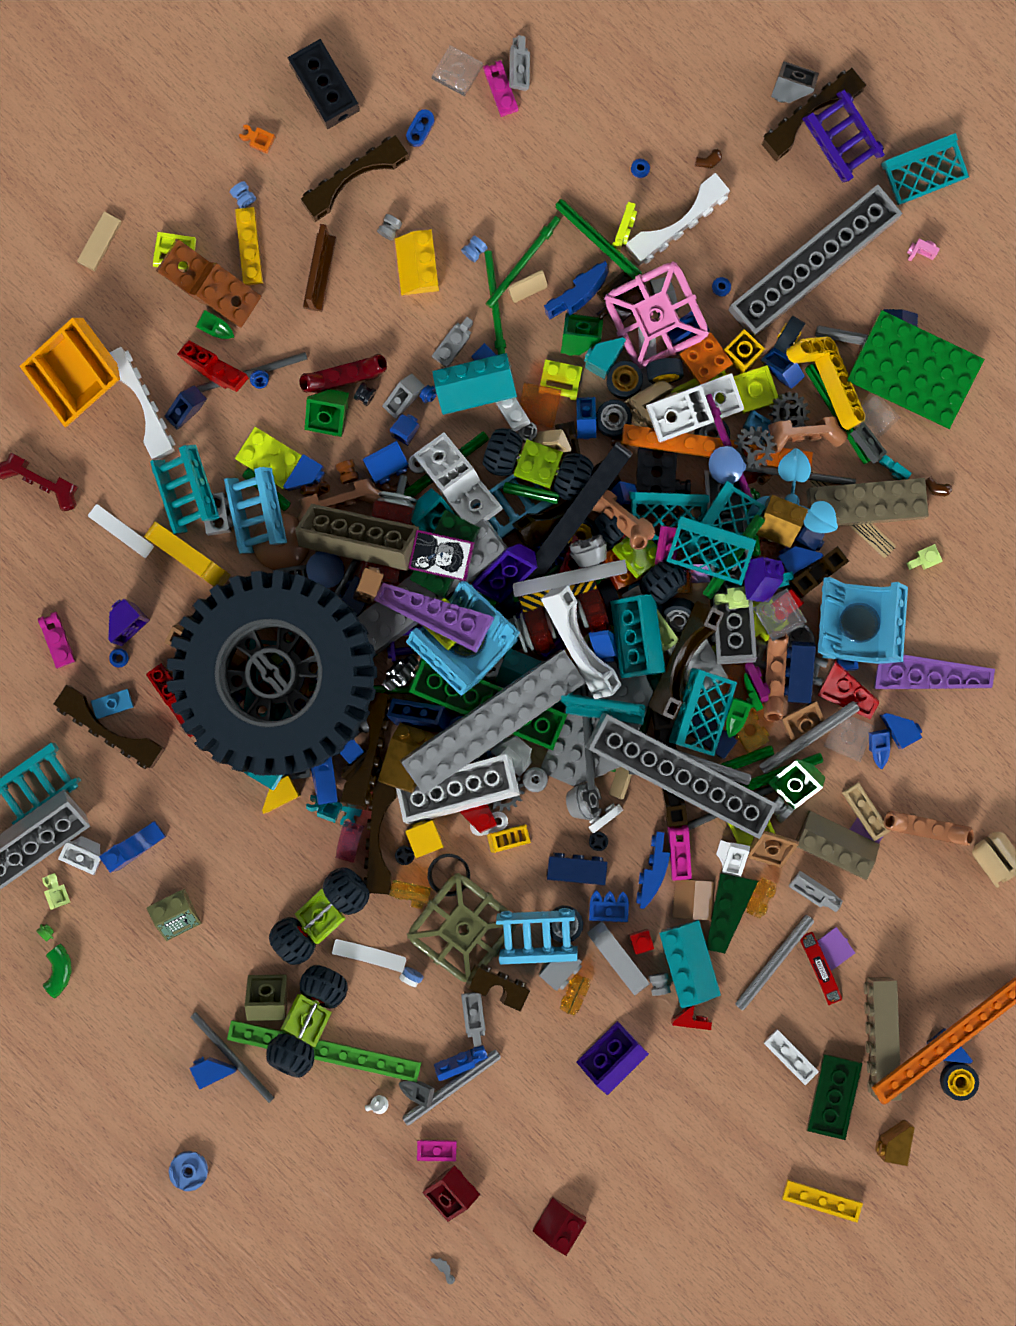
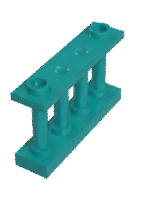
[150,445,220,534]
[0,743,81,825]

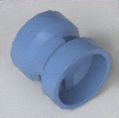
[230,181,256,208]
[461,235,488,263]

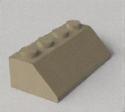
[796,811,880,880]

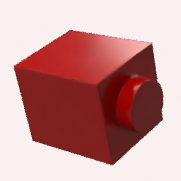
[629,929,654,955]

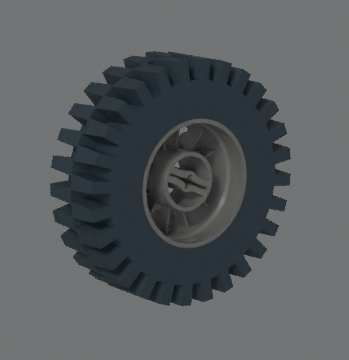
[167,570,377,776]

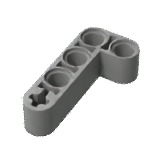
[587,921,650,996]

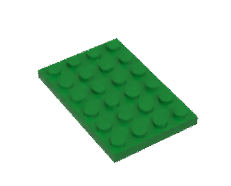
[847,310,985,429]

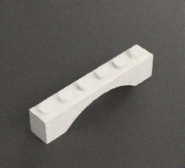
[625,173,730,266]
[109,347,176,460]
[541,585,621,699]

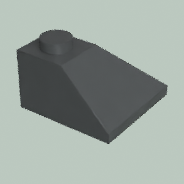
[771,61,819,103]

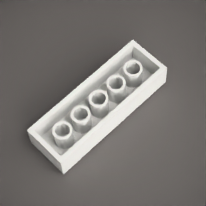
[396,754,520,825]

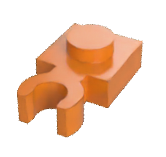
[239,125,275,154]

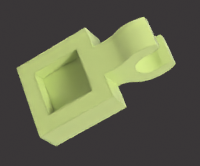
[906,544,943,570]
[714,587,749,609]
[42,873,70,910]

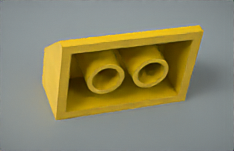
[395,229,439,296]

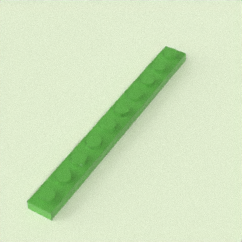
[227,1020,421,1082]

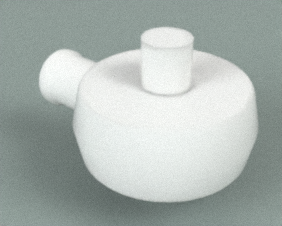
[365,1095,389,1114]

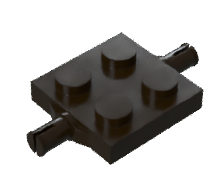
[596,271,647,322]

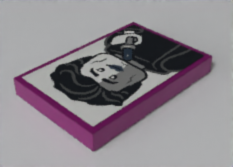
[408,530,475,581]

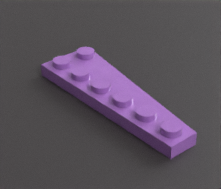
[374,583,494,653]
[874,655,995,689]

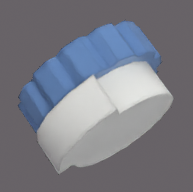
[399,967,424,987]

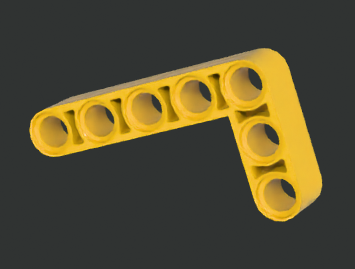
[786,337,865,430]
[144,521,231,586]

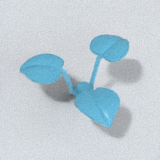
[748,448,838,533]

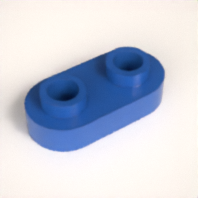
[406,109,434,147]

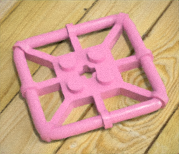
[604,261,709,369]

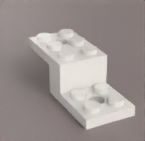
[646,373,745,442]
[413,432,503,525]

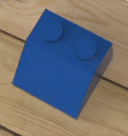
[363,441,409,485]

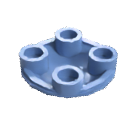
[708,446,746,484]
[306,551,344,588]

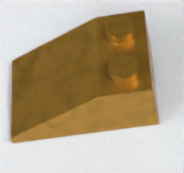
[378,723,434,793]

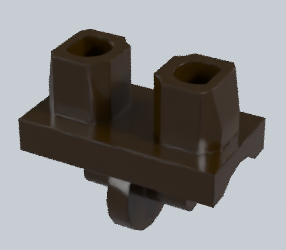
[555,421,581,459]

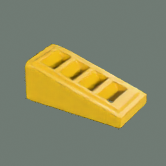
[487,824,531,853]

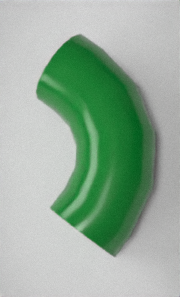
[43,944,72,999]

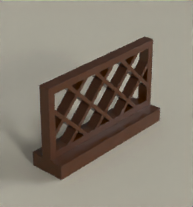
[303,224,337,312]

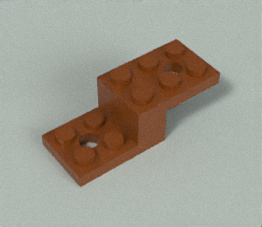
[156,239,262,328]

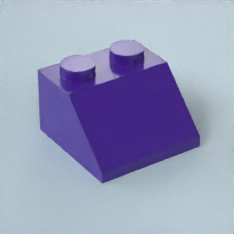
[743,557,784,603]

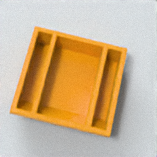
[19,318,120,427]

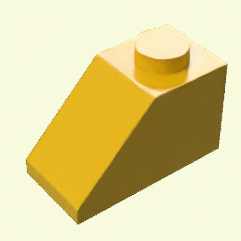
[262,775,300,814]

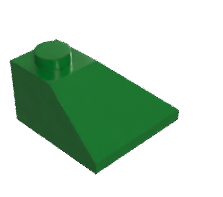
[561,313,603,356]
[304,389,349,437]
[768,759,826,810]

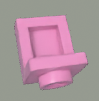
[907,239,940,261]

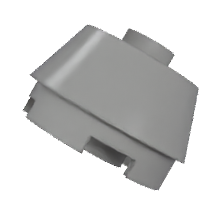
[570,535,607,568]
[566,782,602,820]

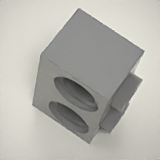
[204,492,234,536]

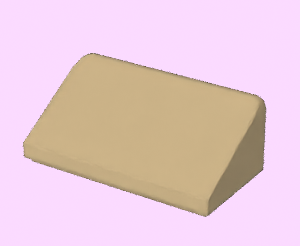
[508,270,547,303]
[534,429,571,452]
[609,767,632,799]

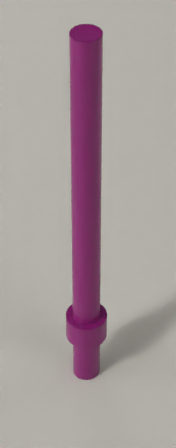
[706,394,754,503]

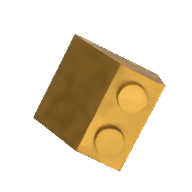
[756,495,808,548]
[875,1120,915,1166]

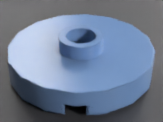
[168,1151,209,1192]

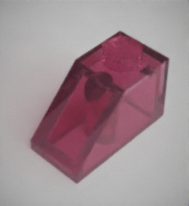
[335,821,364,863]

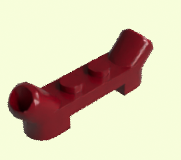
[299,354,387,394]
[0,452,78,511]

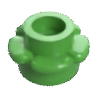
[36,924,54,942]

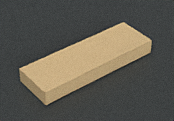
[77,212,122,271]
[842,782,891,841]

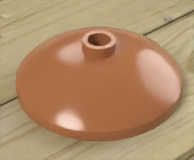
[253,514,309,570]

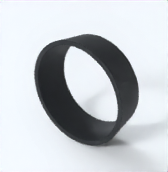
[427,854,470,897]

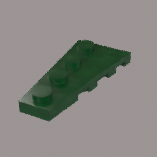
[706,873,758,954]

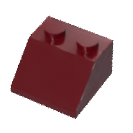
[422,1165,480,1222]
[532,1197,587,1256]

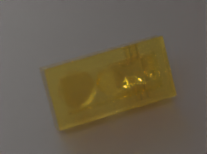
[389,880,431,909]

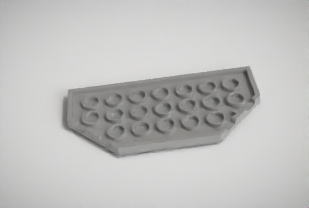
[541,629,654,786]

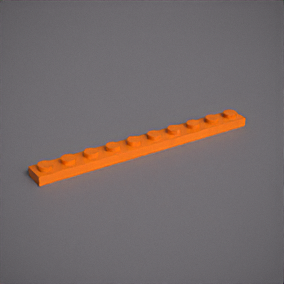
[621,424,813,467]
[872,977,1016,1105]

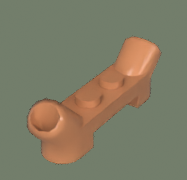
[765,417,848,453]
[298,478,382,522]
[592,490,655,550]
[762,631,789,721]
[884,811,974,846]

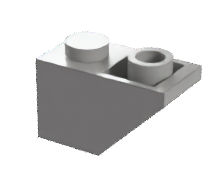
[539,957,582,991]

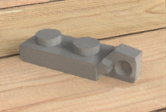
[509,35,530,91]
[432,317,473,368]
[789,871,843,912]
[461,992,486,1047]

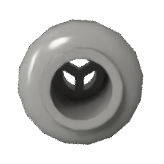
[523,767,548,792]

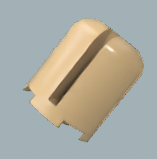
[625,380,677,428]
[972,832,1016,888]

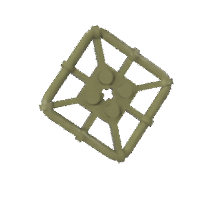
[407,873,518,982]

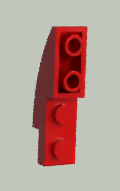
[177,340,249,392]
[146,663,193,738]

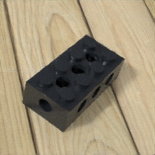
[287,39,360,130]
[636,447,677,514]

